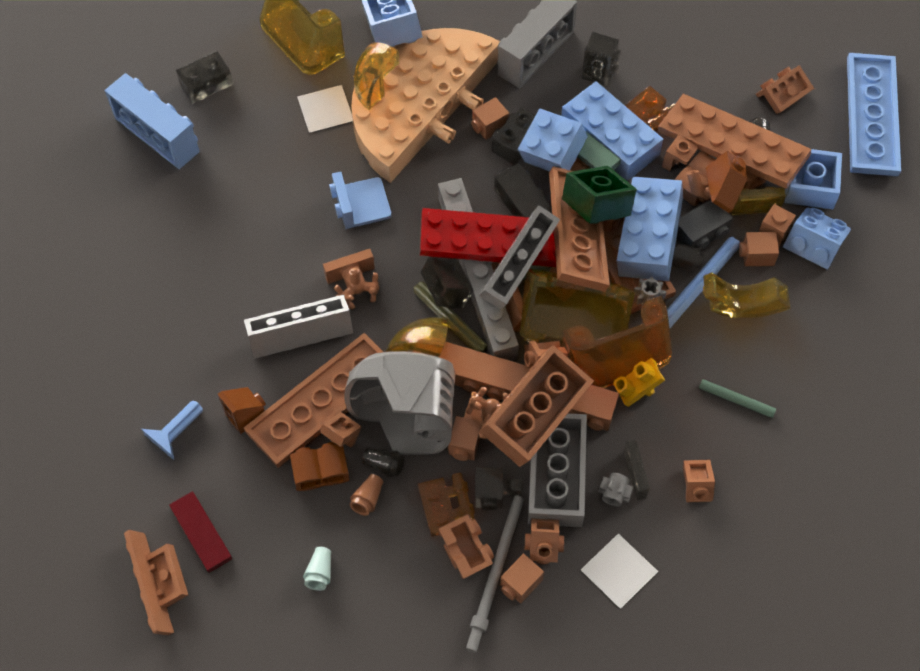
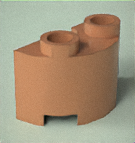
[438,514,494,579]

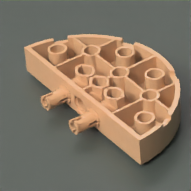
[351,28,500,183]

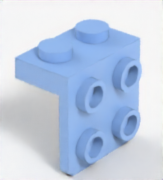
[329,172,391,229]
[783,208,851,270]

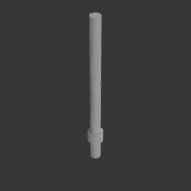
[466,496,524,653]

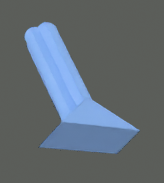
[141,401,203,460]

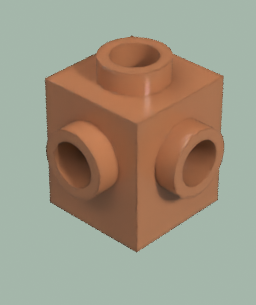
[524,518,564,564]

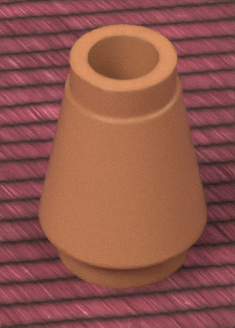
[350,474,384,516]

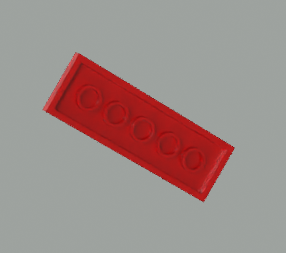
[420,208,556,267]

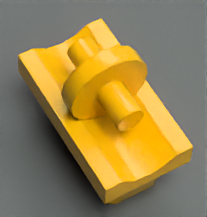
[613,358,665,407]

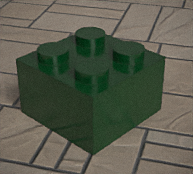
[562,166,637,224]

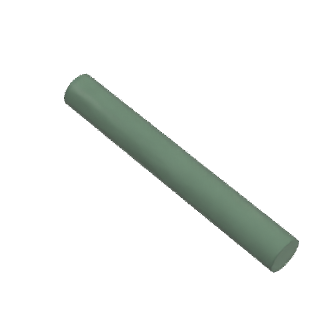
[699,379,776,418]

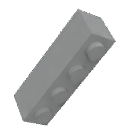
[479,205,560,310]
[244,295,353,359]

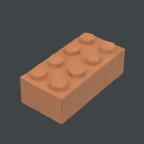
[479,345,594,467]

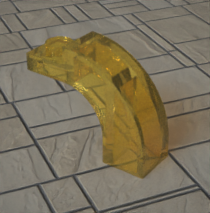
[703,272,791,318]

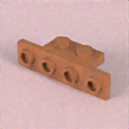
[124,530,188,635]

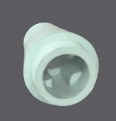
[303,547,331,591]

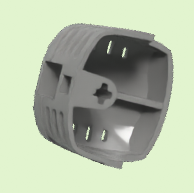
[344,351,455,455]

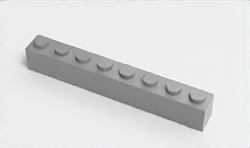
[438,178,519,361]

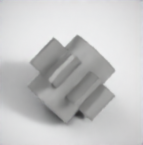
[633,276,666,310]
[598,473,634,507]

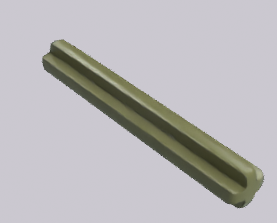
[413,281,487,353]

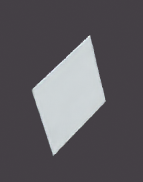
[297,85,353,133]
[581,534,659,609]

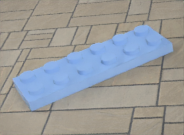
[847,53,901,177]

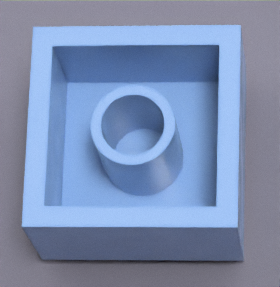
[518,109,588,171]
[784,149,842,210]

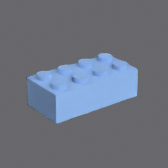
[361,0,423,50]
[104,73,200,169]
[561,81,663,181]
[616,177,683,281]

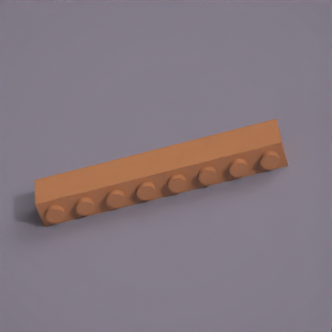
[413,334,619,431]

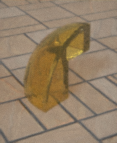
[353,42,399,110]
[385,317,448,357]

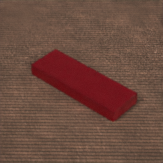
[169,491,233,573]

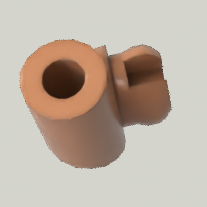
[687,170,711,201]

